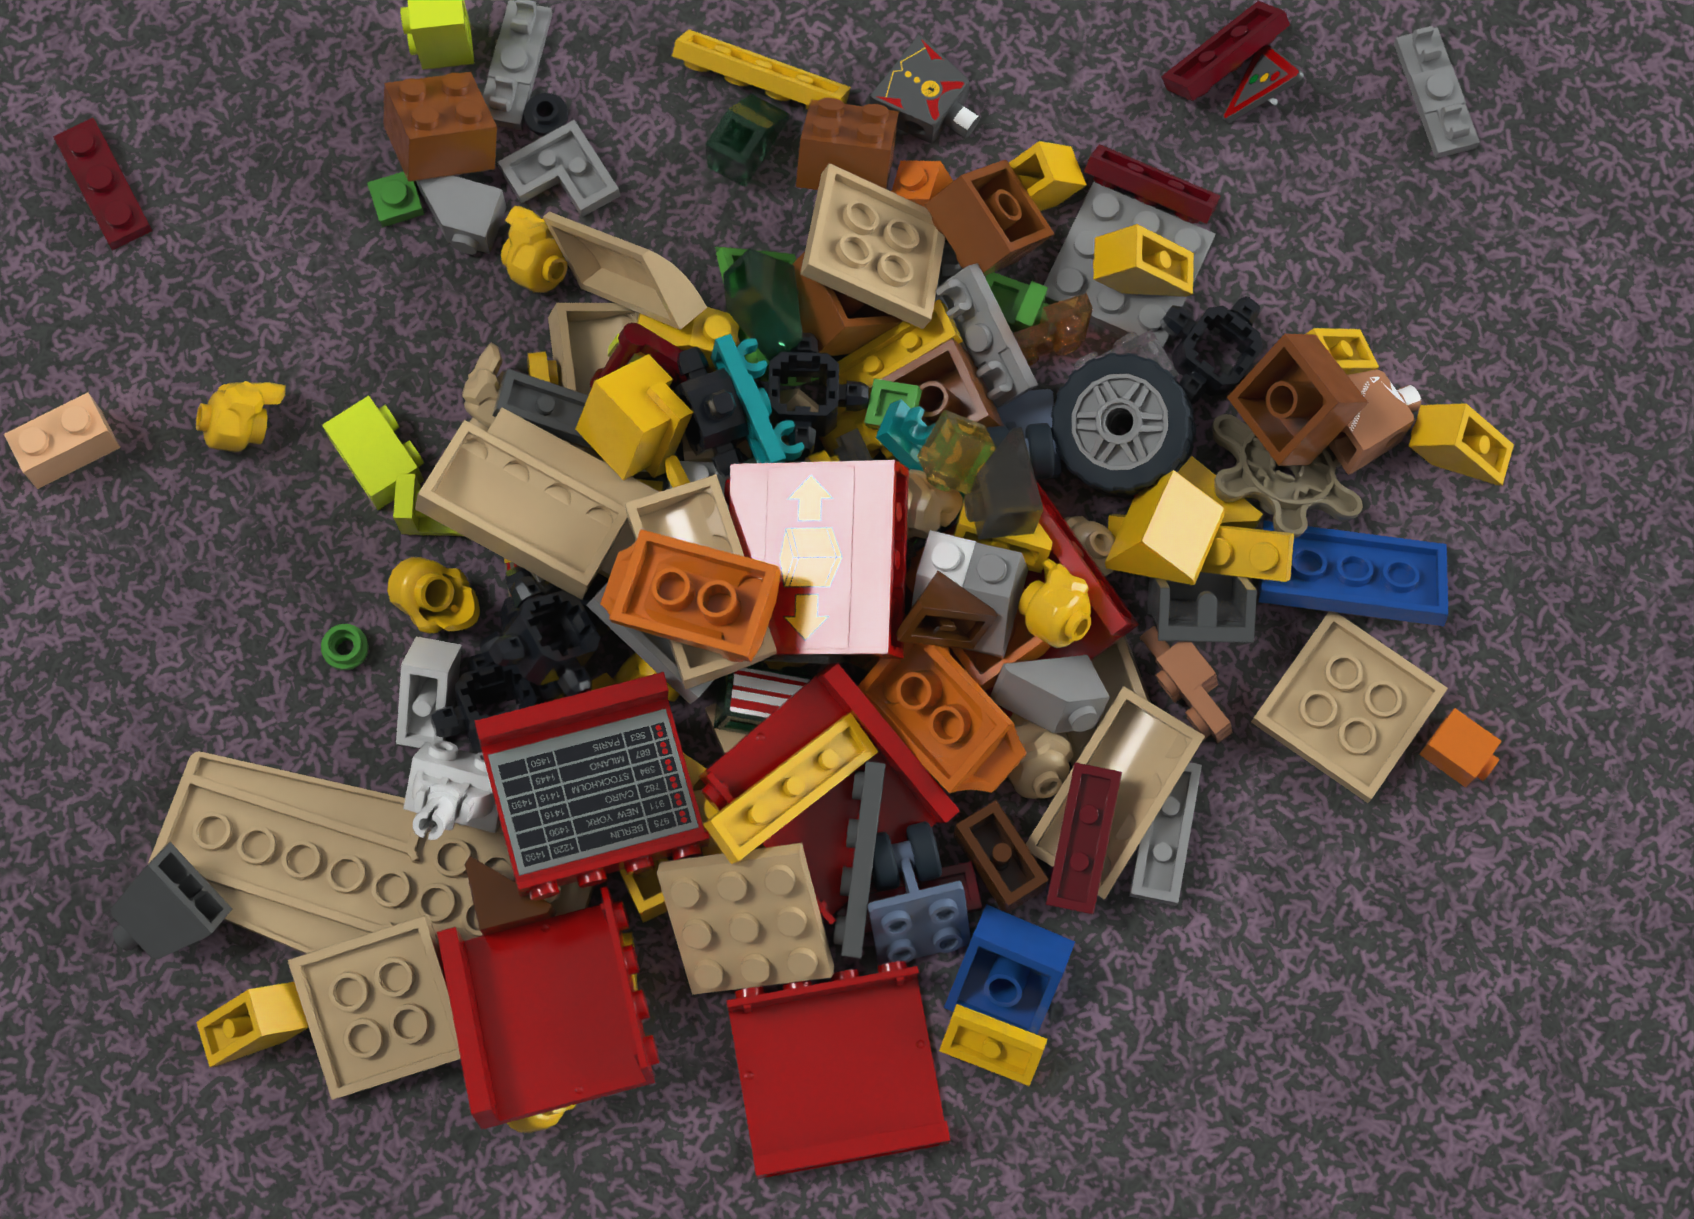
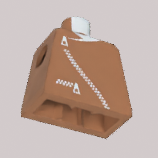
[1328,369,1421,475]

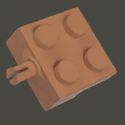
[1140,626,1233,744]

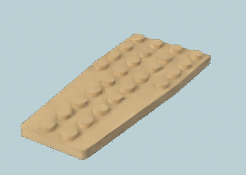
[148,752,595,954]

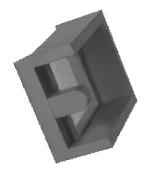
[1147,572,1257,643]

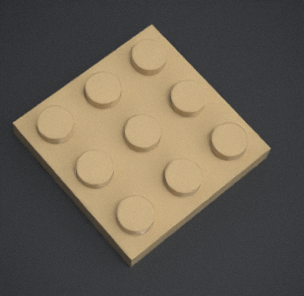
[800,163,945,329]
[1251,611,1448,803]
[657,843,834,995]
[288,914,461,1100]

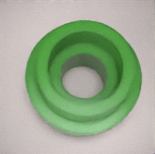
[321,624,369,670]

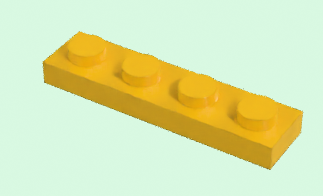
[672,29,851,110]
[1108,514,1294,582]
[703,713,878,864]

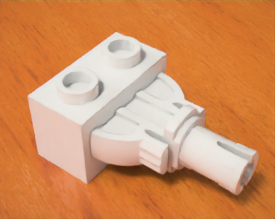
[403,740,500,840]

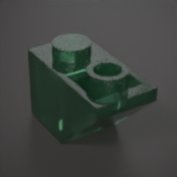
[705,94,790,188]
[723,248,803,361]

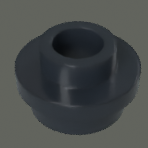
[524,93,568,136]

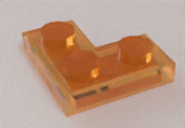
[1013,293,1093,366]

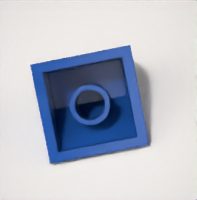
[944,904,1075,1035]

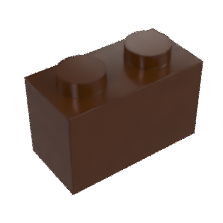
[953,800,1049,913]

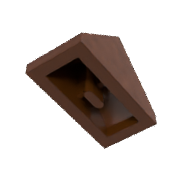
[895,571,998,649]
[465,856,557,936]

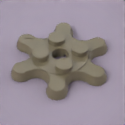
[1212,414,1363,539]

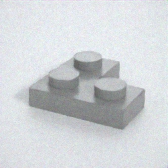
[498,120,620,217]

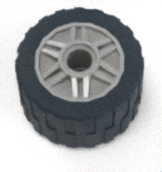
[1051,353,1196,498]

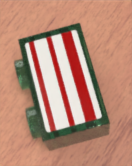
[713,661,814,734]

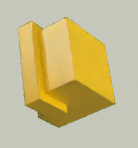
[575,354,693,481]

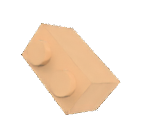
[4,392,120,489]

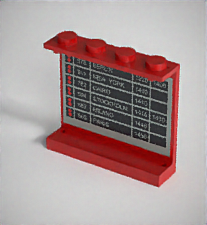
[475,672,710,901]

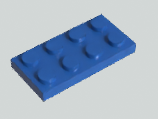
[1258,520,1448,626]

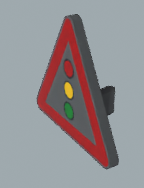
[1222,45,1304,124]

